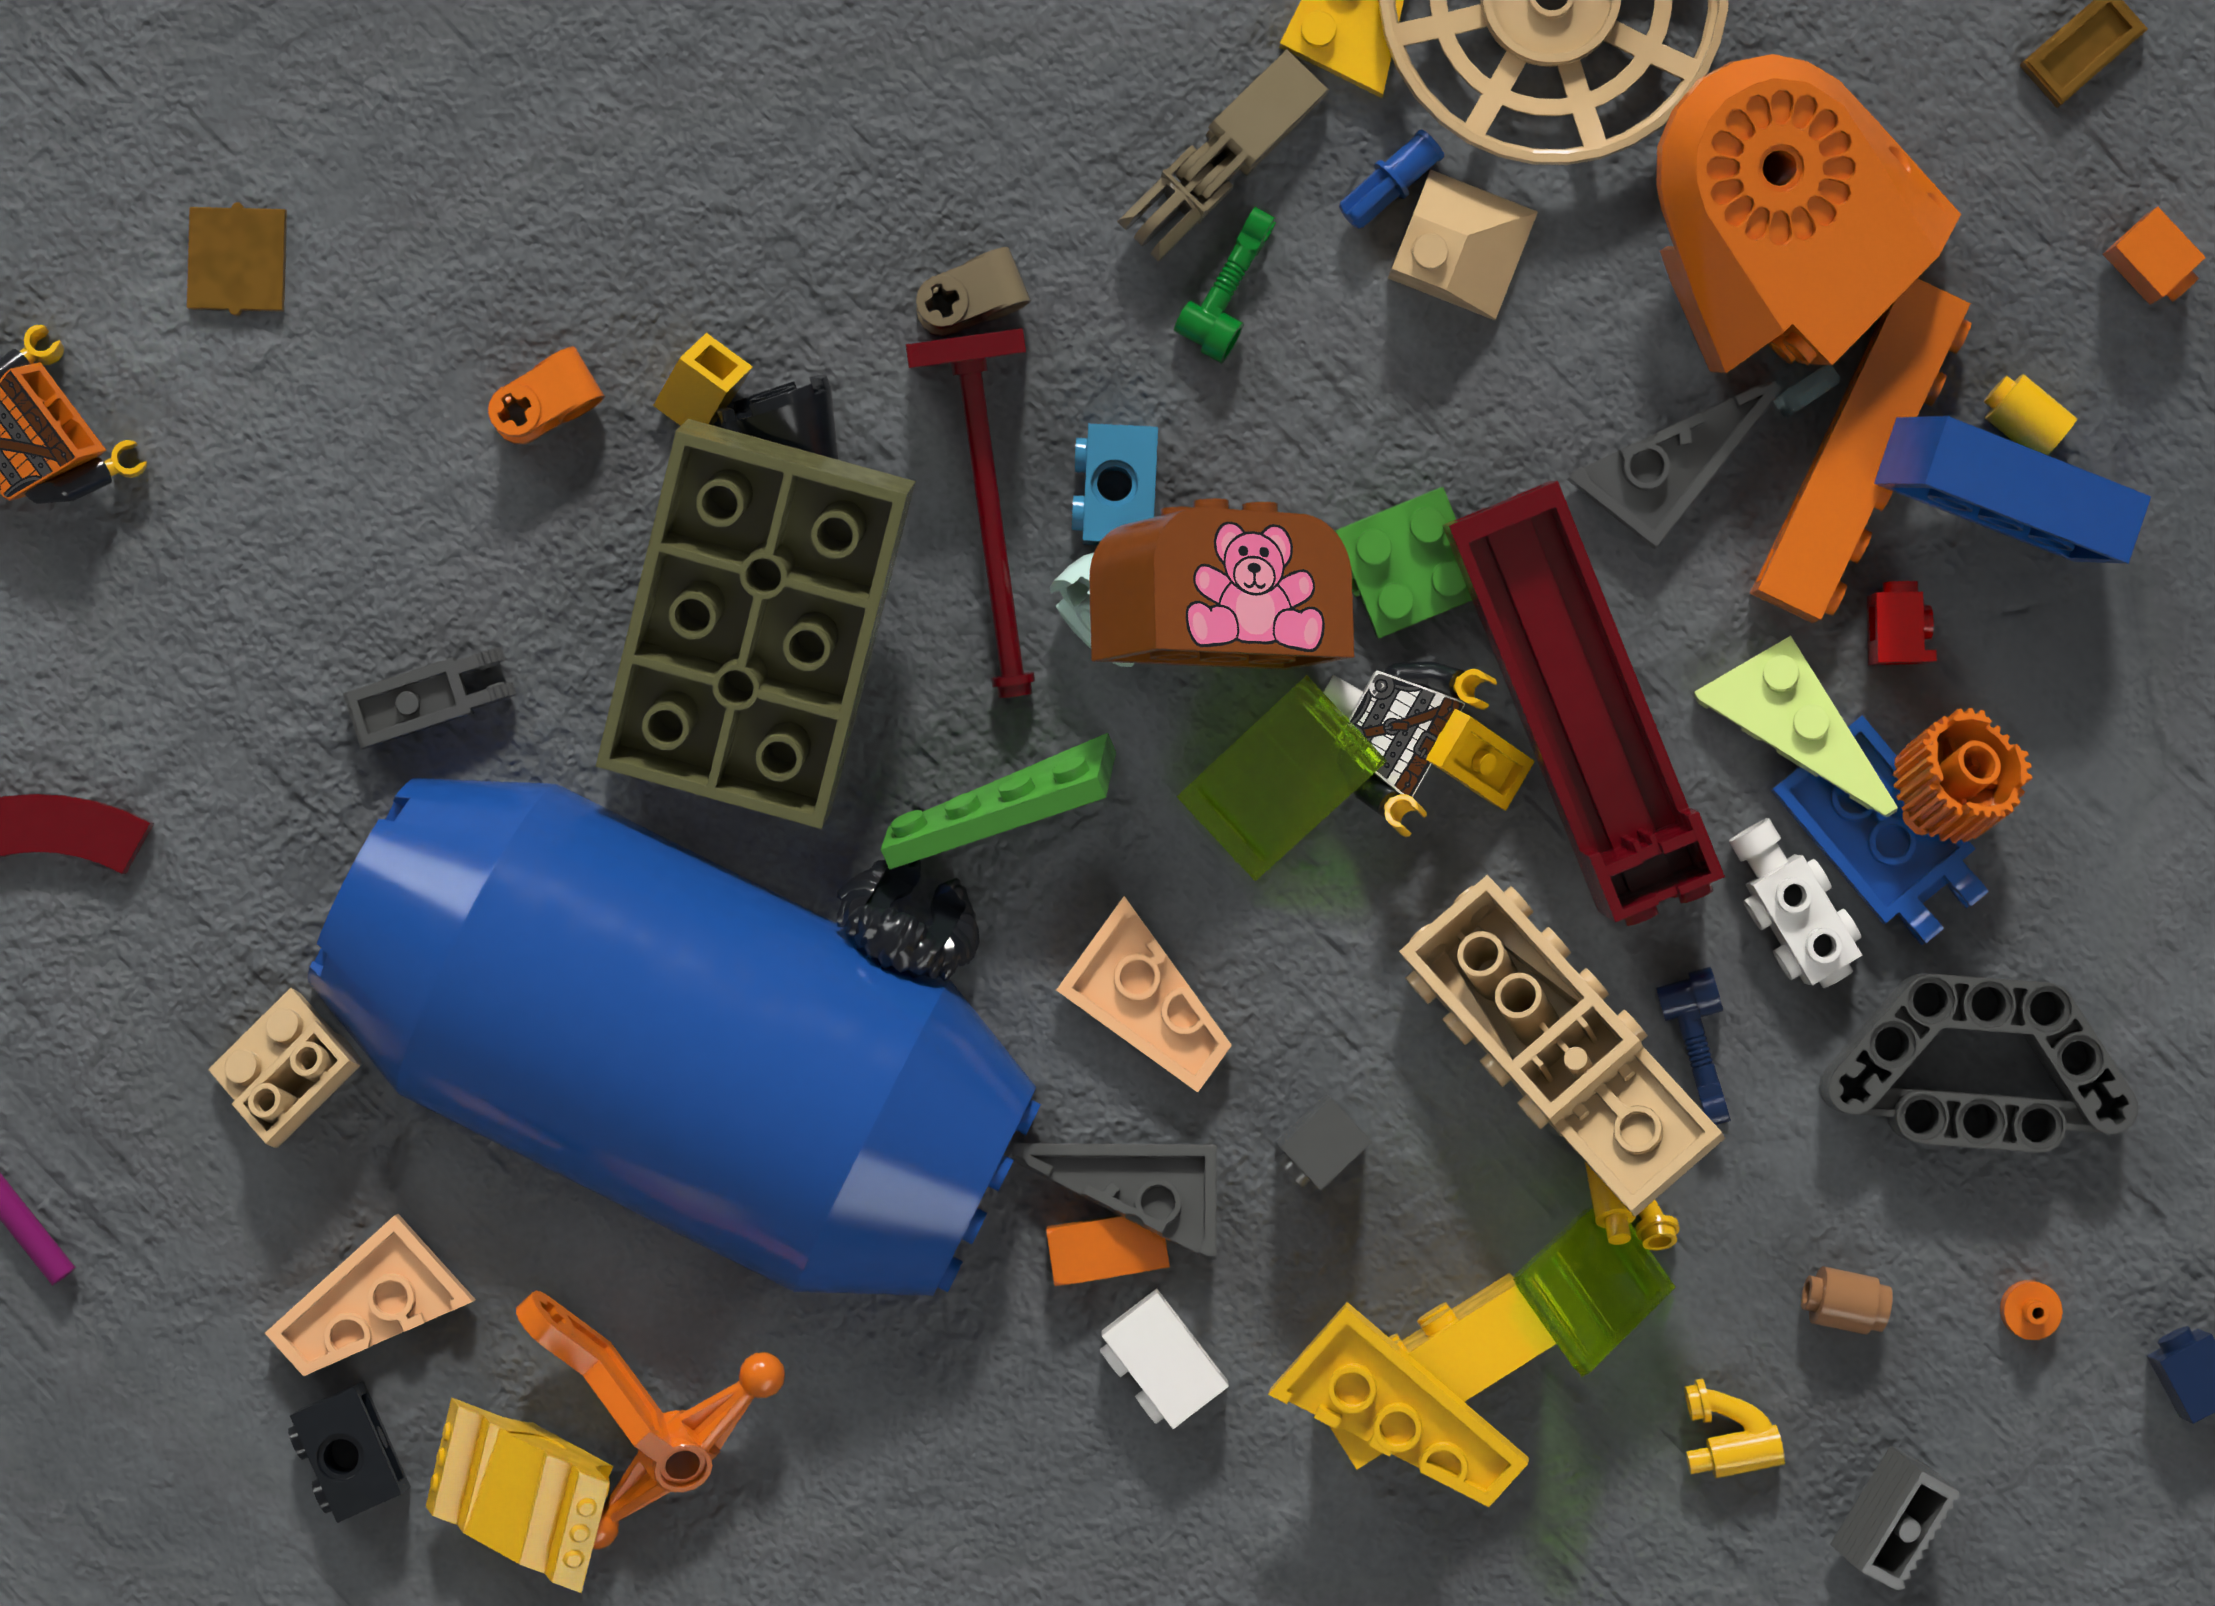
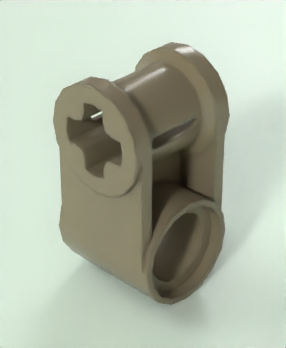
[916,247,1031,337]

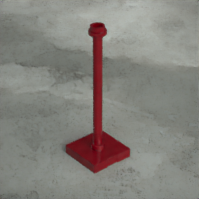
[906,328,1035,698]

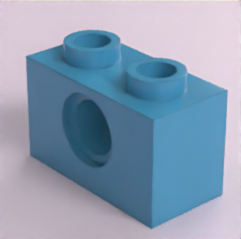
[1072,423,1158,545]

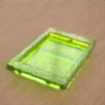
[1176,675,1387,881]
[1513,1205,1676,1377]

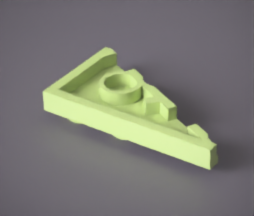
[1694,636,1898,817]

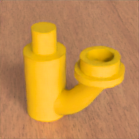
[1585,1162,1680,1251]
[1684,1378,1785,1479]

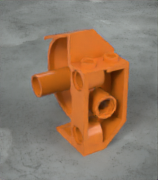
[1656,54,1961,373]

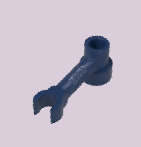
[1656,966,1731,1125]

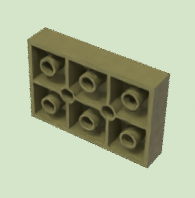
[595,419,916,829]

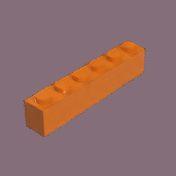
[1749,278,1972,623]

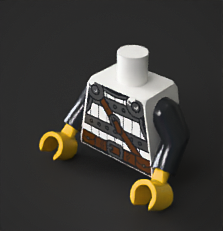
[1316,661,1497,837]

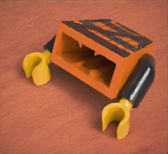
[0,325,147,504]

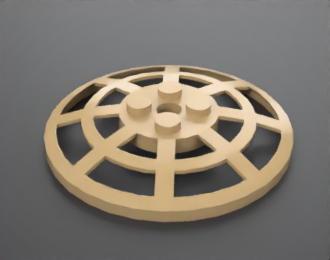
[1379,0,1728,165]

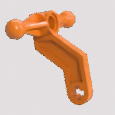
[516,1290,785,1550]

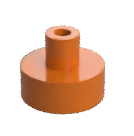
[2000,1280,2063,1340]

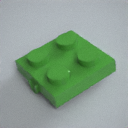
[1334,487,1472,638]

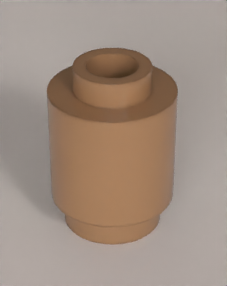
[1801,1266,1893,1335]

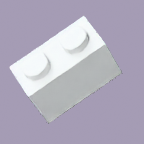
[1100,1288,1229,1429]

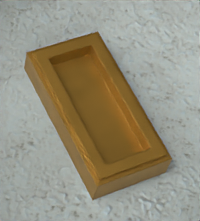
[2019,0,2148,108]

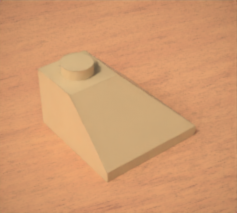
[1388,169,1538,320]

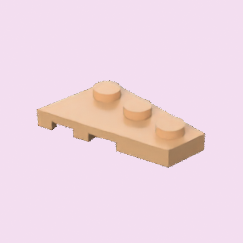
[1056,896,1232,1092]
[265,1214,476,1376]

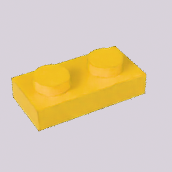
[1426,709,1535,811]

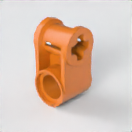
[488,346,605,444]

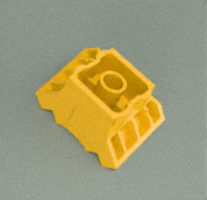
[425,1397,614,1593]

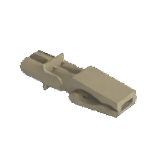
[1117,49,1329,262]

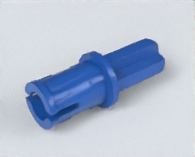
[1339,129,1445,229]

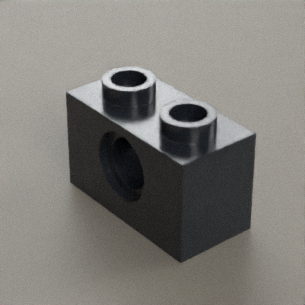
[288,1381,411,1523]

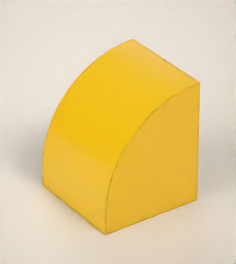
[653,333,753,426]

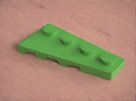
[880,733,1116,870]

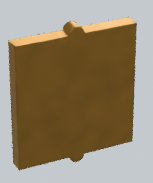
[187,202,287,316]

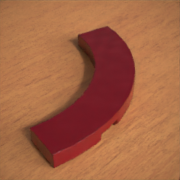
[0,794,154,874]

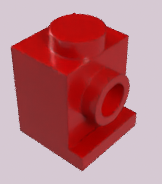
[1867,581,1937,666]

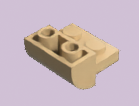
[208,988,362,1148]

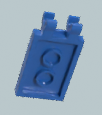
[1771,715,1989,946]

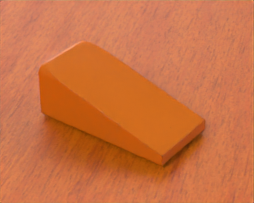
[1046,1215,1170,1287]

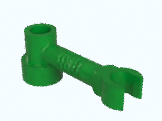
[1173,207,1276,364]

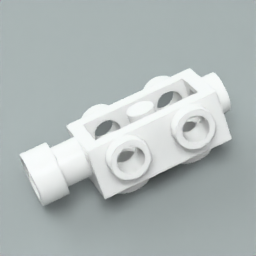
[1729,818,1862,988]

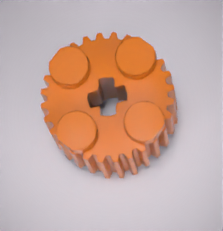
[1893,708,2032,843]

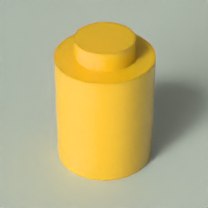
[1984,374,2077,455]

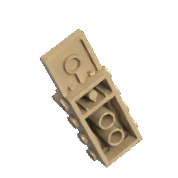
[1399,874,1725,1217]

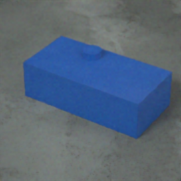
[1874,416,2151,564]

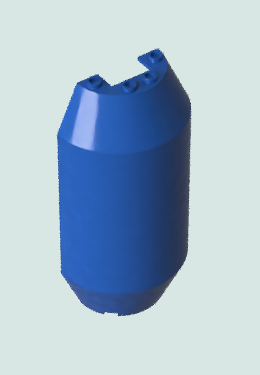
[308,778,1041,1296]

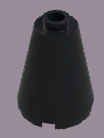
[717,374,838,460]

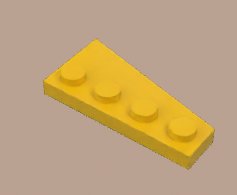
[1268,1302,1529,1507]

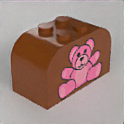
[1089,498,1354,670]

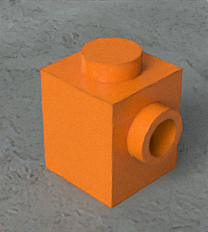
[2103,207,2206,305]

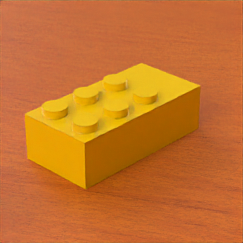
[1329,1273,1558,1470]

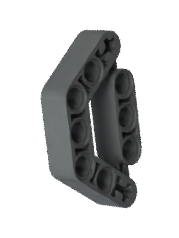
[1819,973,2138,1153]

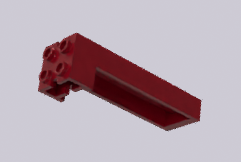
[1442,481,1725,926]

